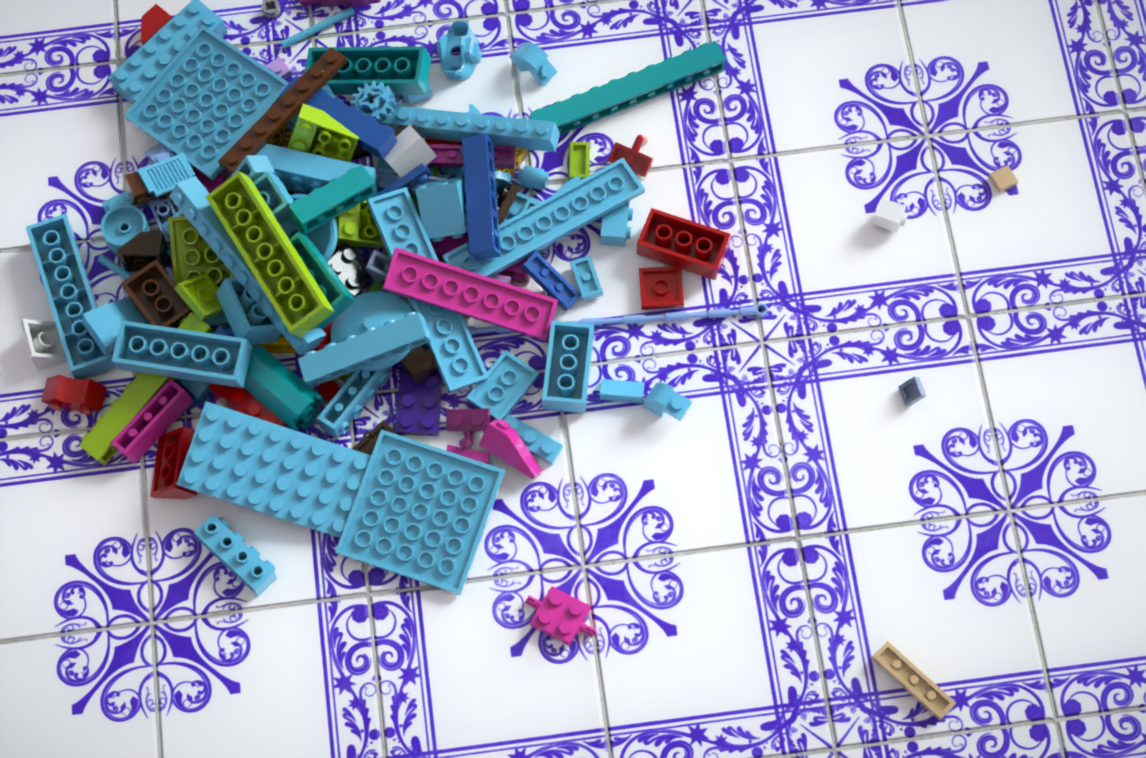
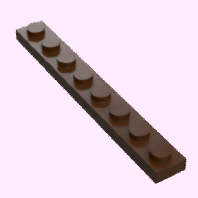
[218,47,347,174]

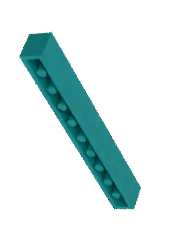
[530,41,726,136]

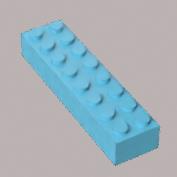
[25,213,117,379]

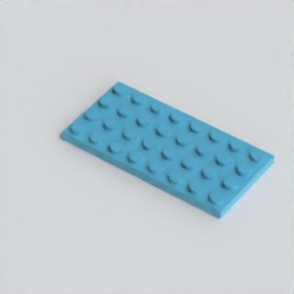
[177,401,371,538]

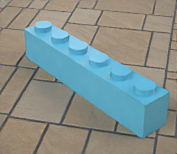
[298,312,432,387]

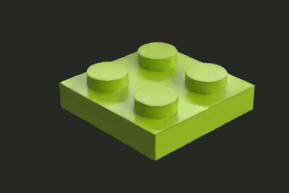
[174,273,224,321]

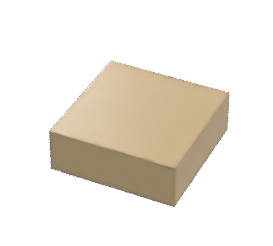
[989,165,1019,193]

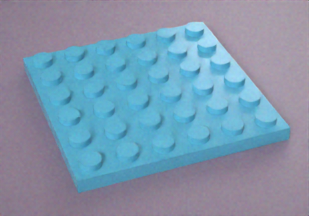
[123,25,289,181]
[335,429,505,596]

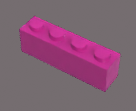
[110,379,194,465]

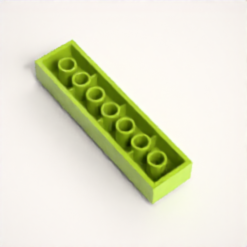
[206,171,335,338]

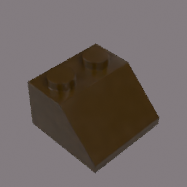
[117,230,169,273]

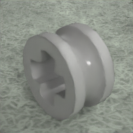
[262,0,281,18]

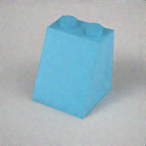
[415,177,468,242]

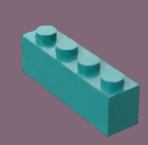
[289,164,377,235]

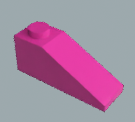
[479,419,542,479]

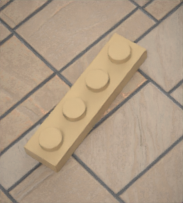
[872,641,956,721]

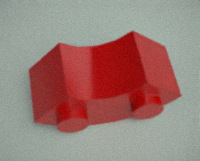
[41,374,107,415]

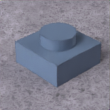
[898,376,926,406]

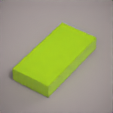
[569,142,590,180]

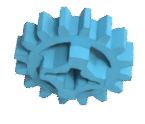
[350,81,396,124]

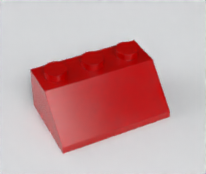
[150,426,197,500]

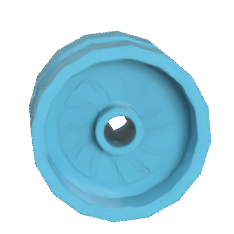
[100,204,151,257]

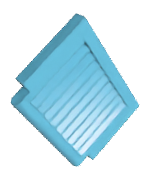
[137,153,195,197]

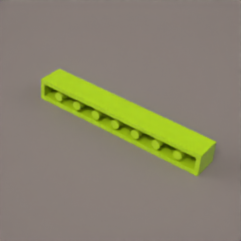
[79,312,215,466]

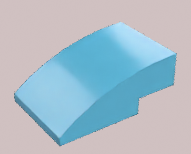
[82,298,148,355]

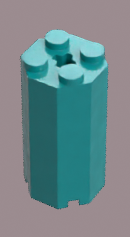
[243,344,325,432]

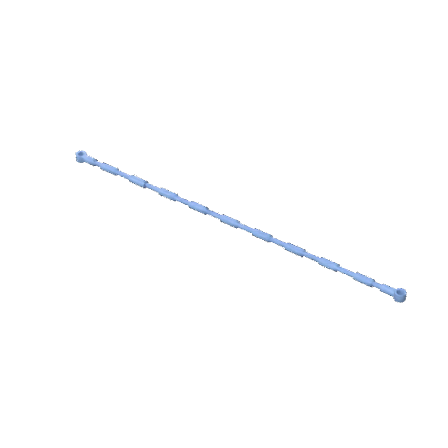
[331,303,768,343]

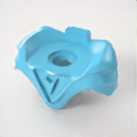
[437,21,482,80]

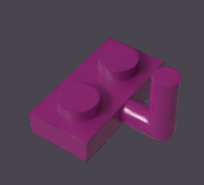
[446,408,491,448]

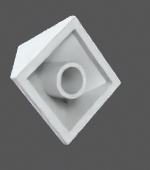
[384,125,437,178]
[21,319,67,370]

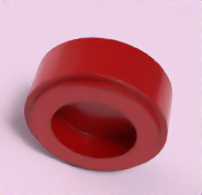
[318,380,339,403]

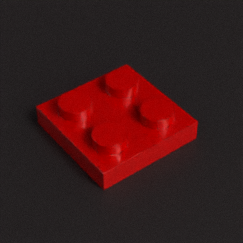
[639,266,684,310]

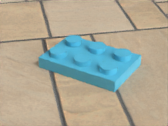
[466,350,540,420]

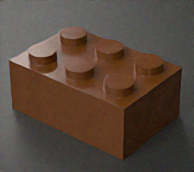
[121,260,194,328]

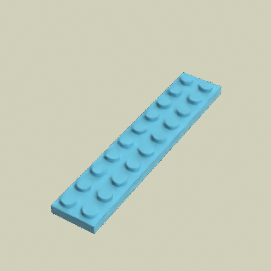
[442,158,645,278]
[366,187,489,393]

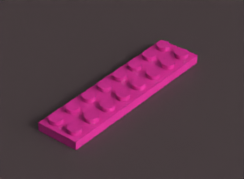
[383,247,558,341]

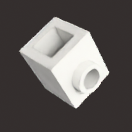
[873,198,908,233]

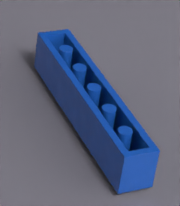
[280,76,398,160]
[460,133,501,261]

